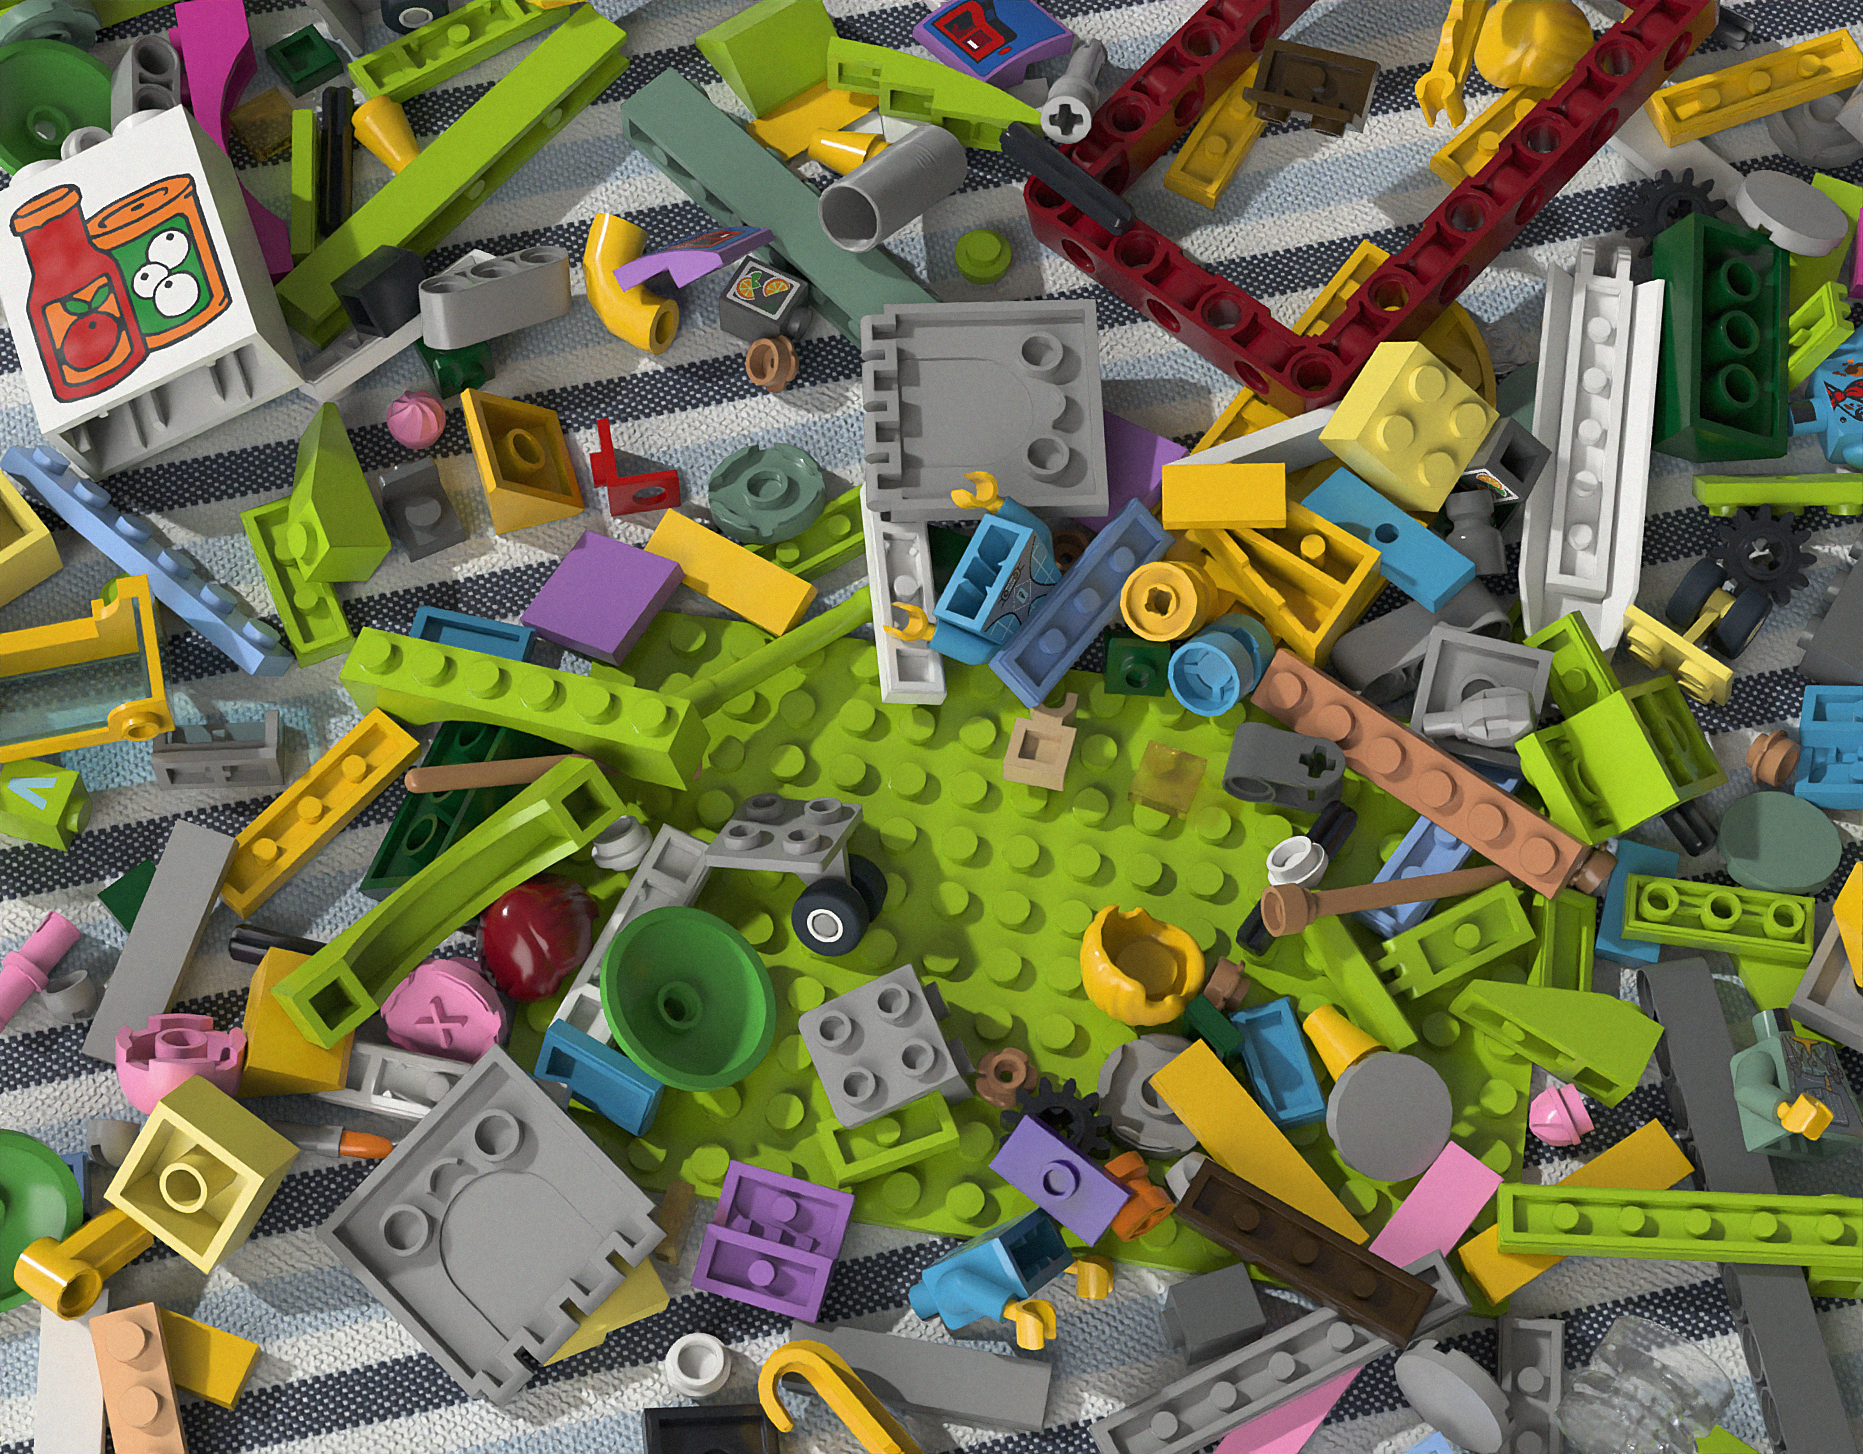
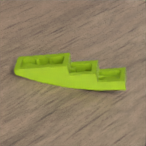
[827,36,1045,152]

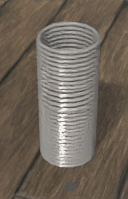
[818,124,967,254]

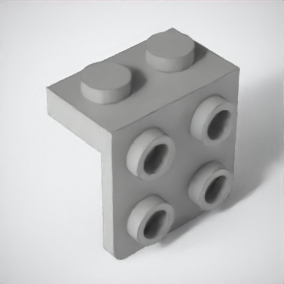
[798,963,976,1129]

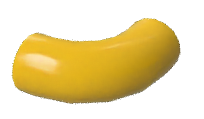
[582,213,679,355]

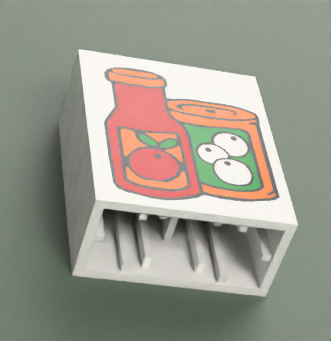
[0,104,306,482]

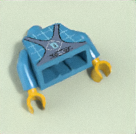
[883,471,1063,665]
[909,1206,1114,1350]

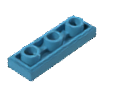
[1300,466,1476,614]

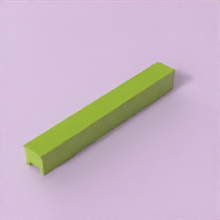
[274,1,630,351]

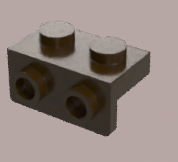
[1242,36,1381,138]

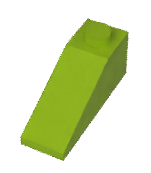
[286,402,393,583]
[1448,979,1665,1109]

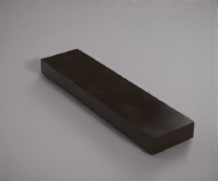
[1172,1158,1438,1351]

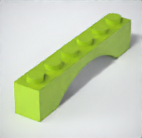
[338,626,711,791]
[270,756,628,1049]

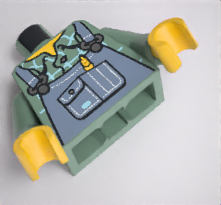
[1730,1008,1863,1163]

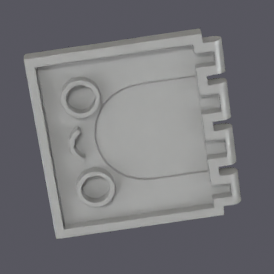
[860,299,1109,522]
[314,1043,668,1408]

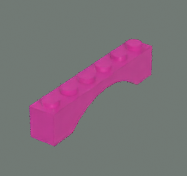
[168,0,294,287]

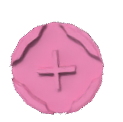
[380,957,507,1065]

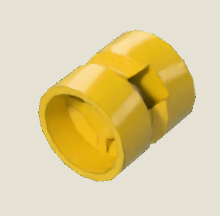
[1120,561,1219,642]

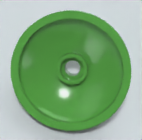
[0,39,112,176]
[600,906,777,1092]
[0,1129,83,1313]

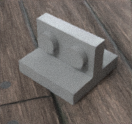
[1409,625,1554,774]

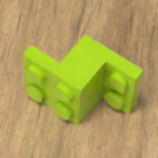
[1514,673,1729,848]

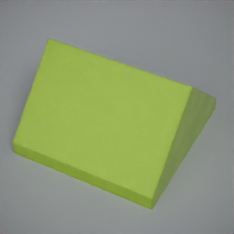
[695,0,839,119]

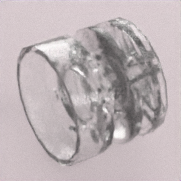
[1554,1315,1735,1454]

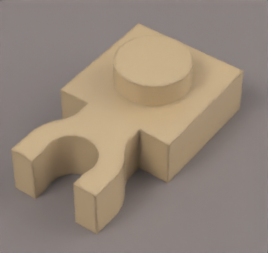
[1003,692,1079,791]

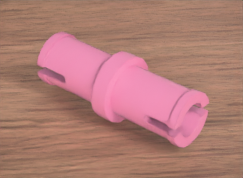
[0,911,82,1033]

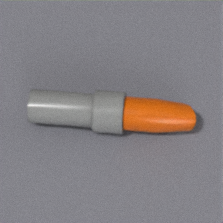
[271,1120,393,1159]

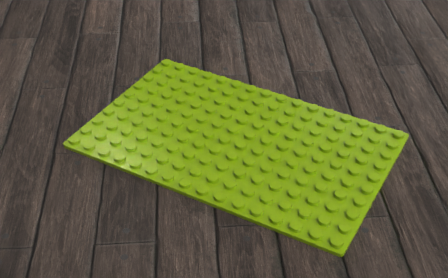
[508,610,1550,1320]

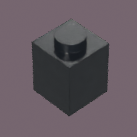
[330,244,431,338]

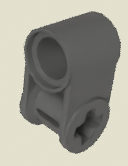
[1222,722,1345,814]

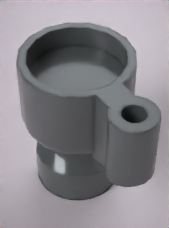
[1444,489,1508,578]

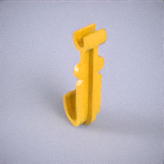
[1415,0,1490,129]
[758,1339,925,1454]

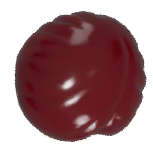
[476,873,600,1004]

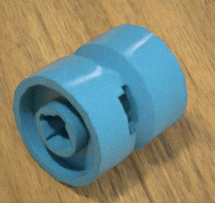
[1168,613,1276,717]

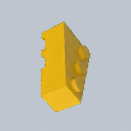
[1194,461,1382,668]

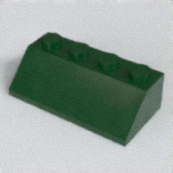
[1651,211,1790,463]
[358,720,574,926]

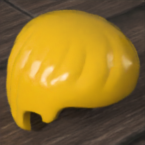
[1474,0,1594,89]
[1080,904,1205,1026]

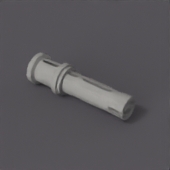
[1040,38,1108,144]

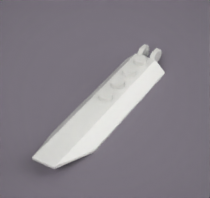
[1518,240,1665,705]

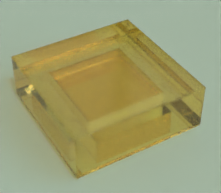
[227,87,294,163]
[1128,740,1208,821]
[654,1179,698,1266]

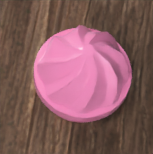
[387,390,446,449]
[1529,1082,1595,1147]

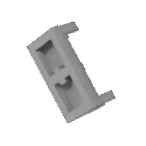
[151,710,285,791]

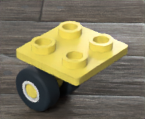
[1623,558,1773,706]

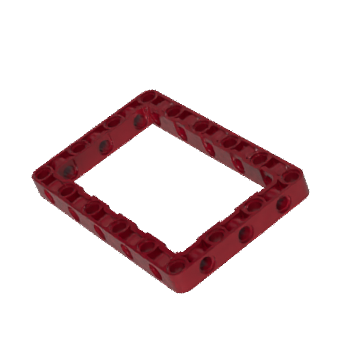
[1023,0,1720,419]

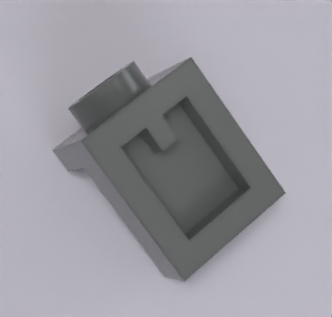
[378,456,466,563]

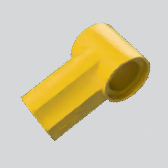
[14,1204,154,1321]

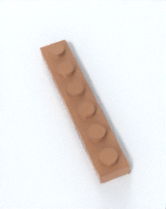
[1249,648,1590,900]

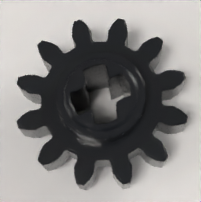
[1624,168,1728,259]
[1706,503,1817,608]
[999,1077,1112,1160]

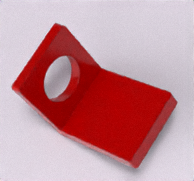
[589,418,681,517]

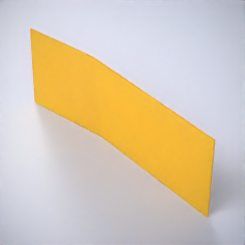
[745,79,879,162]

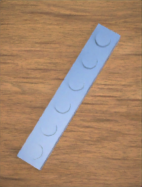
[0,445,295,677]

